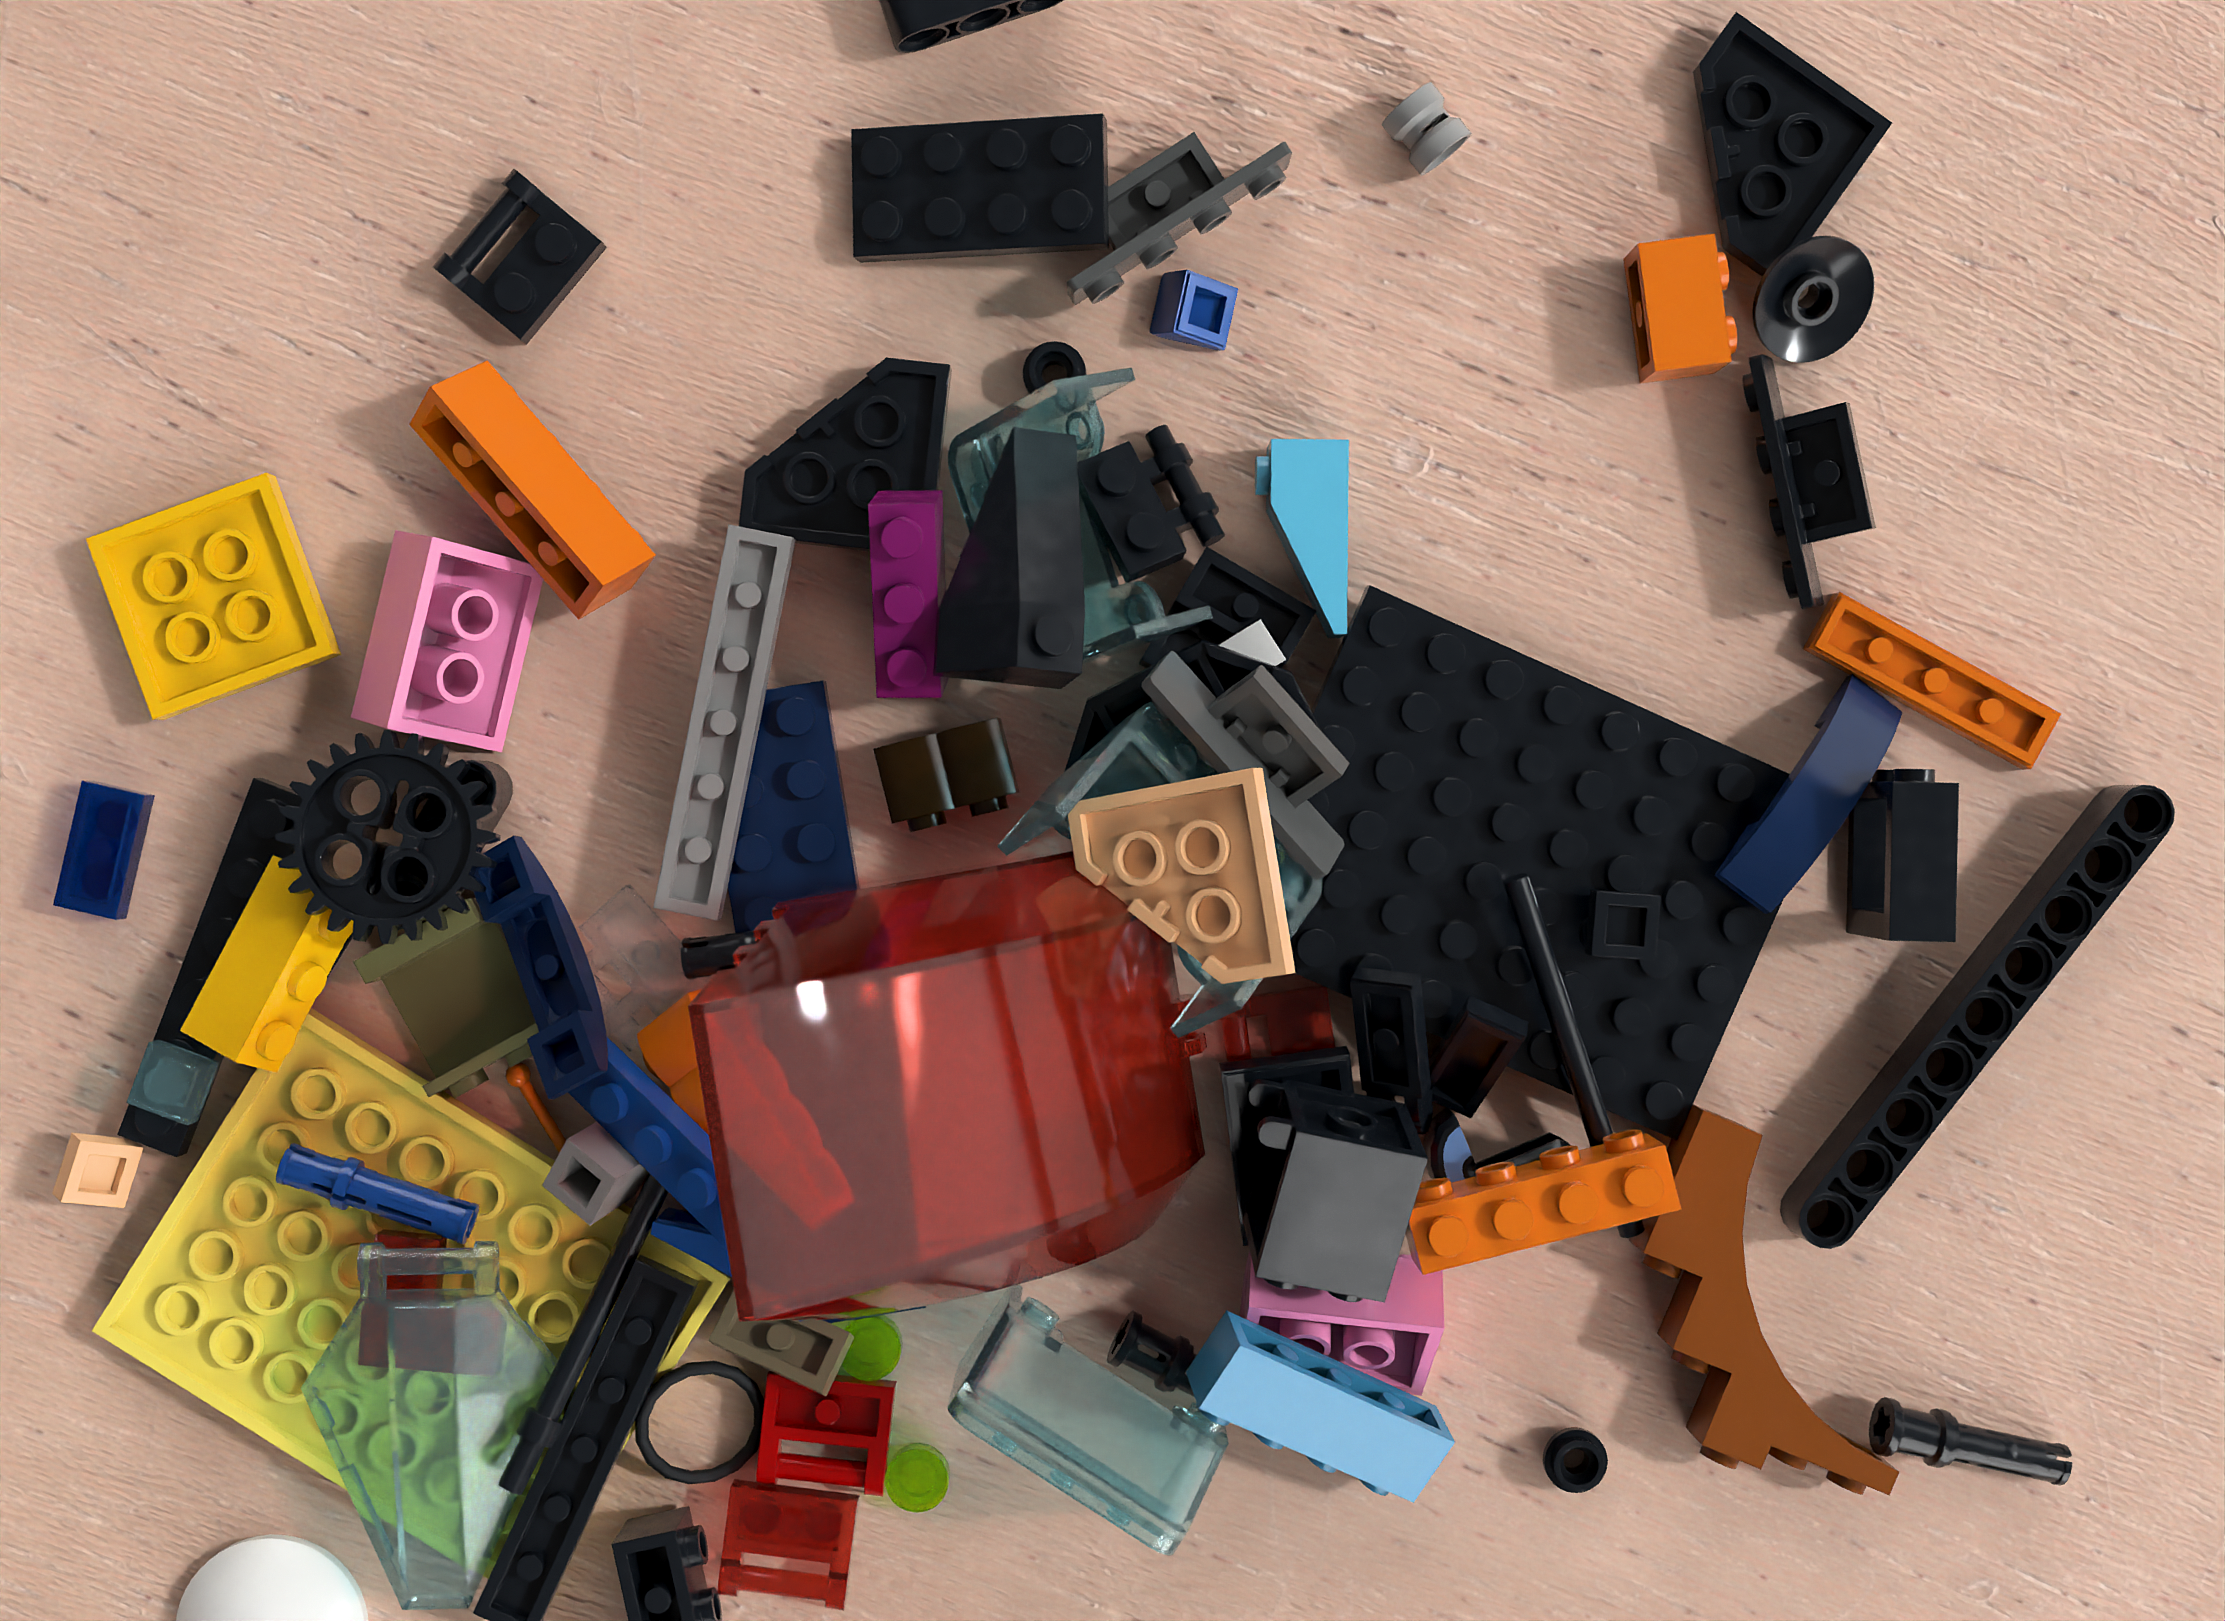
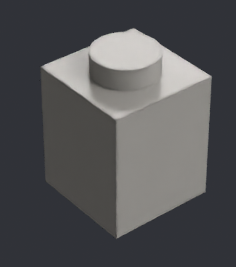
[542,1122,648,1226]

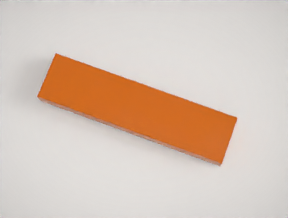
[1803,592,2061,770]

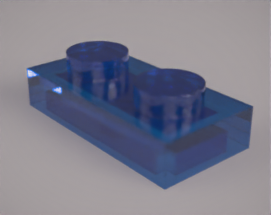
[53,781,155,920]

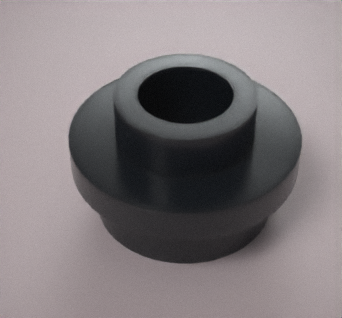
[1023,341,1086,407]
[1543,1427,1608,1493]

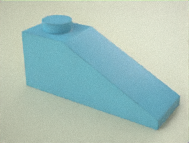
[1255,439,1349,638]

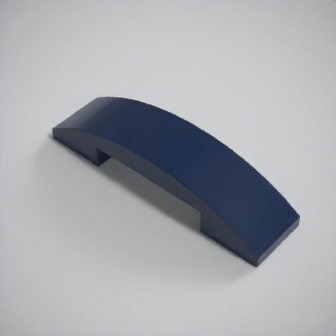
[1714,674,1902,914]
[473,835,608,1099]

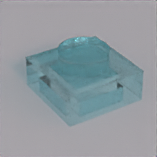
[126,1039,219,1125]

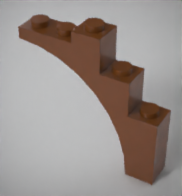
[1629,1104,1899,1496]

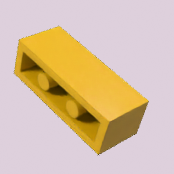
[180,855,354,1073]

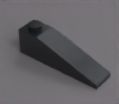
[933,427,1085,689]

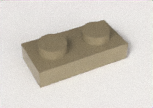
[708,1282,855,1396]

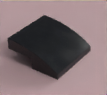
[1139,546,1316,669]

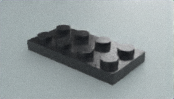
[851,113,1109,263]

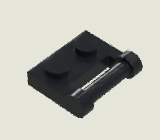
[433,169,607,345]

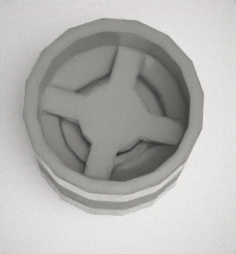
[1382,82,1472,175]

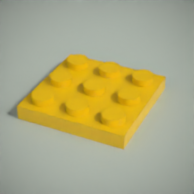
[86,473,342,720]

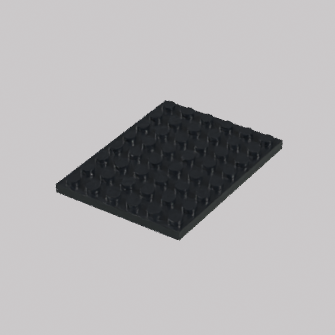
[1273,585,1790,1141]

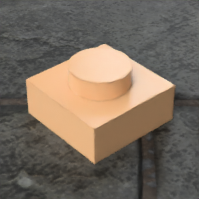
[52,1132,143,1208]

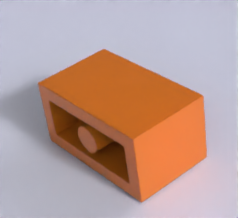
[1623,233,1737,384]

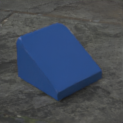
[1150,269,1238,351]

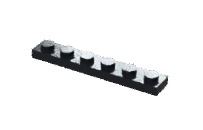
[117,778,302,1157]
[473,1255,699,1621]

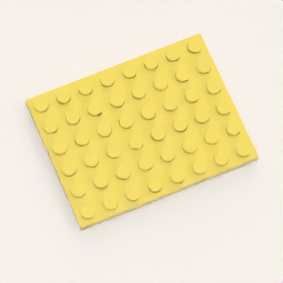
[92,1008,731,1579]

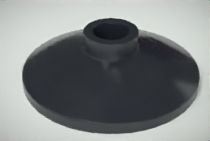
[1752,236,1874,363]

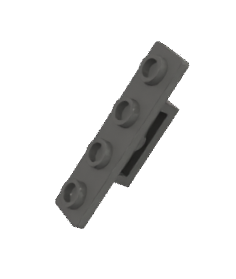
[1067,132,1292,305]
[1142,651,1350,880]

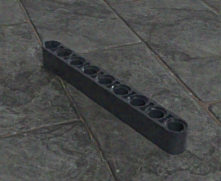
[1780,785,2175,1249]

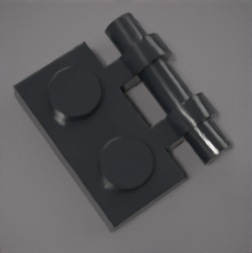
[1078,425,1225,584]

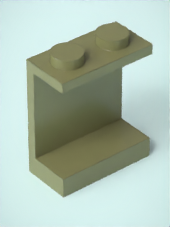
[353,897,539,1099]

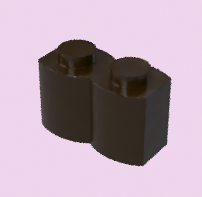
[873,718,1019,832]

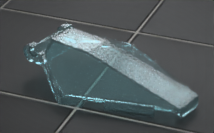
[301,1241,558,1610]

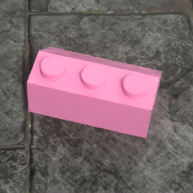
[351,530,543,752]
[1239,1250,1445,1396]

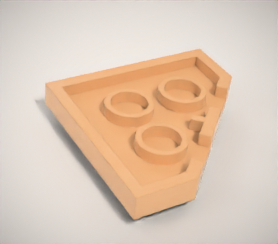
[1066,768,1296,984]

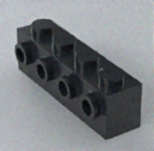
[611,1506,722,1621]

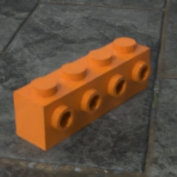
[409,360,656,620]
[1406,1129,1682,1275]

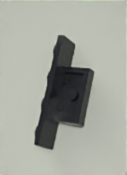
[1742,354,1876,609]

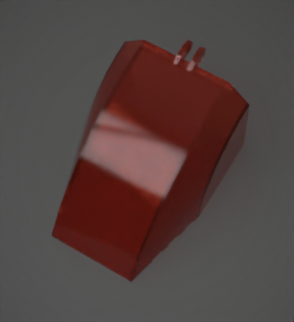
[688,849,1207,1322]

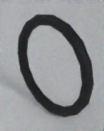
[635,1361,764,1484]

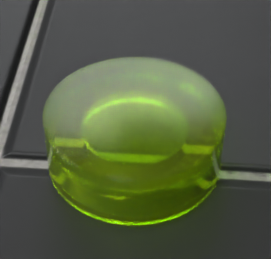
[842,1315,903,1381]
[885,1443,950,1513]

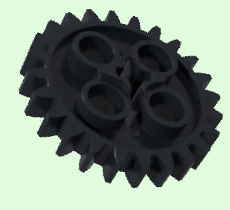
[275,730,501,944]

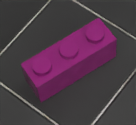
[868,490,949,698]

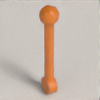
[505,1062,566,1153]

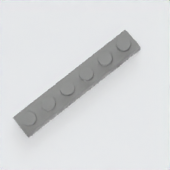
[653,524,796,920]

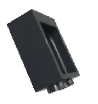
[1846,769,1959,942]

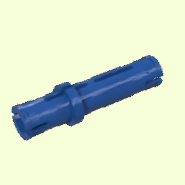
[276,1143,479,1244]

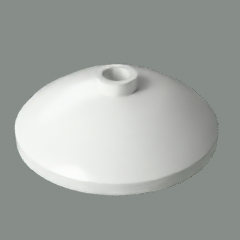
[176,1534,368,1621]

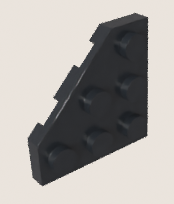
[1693,12,1892,277]
[739,357,952,551]

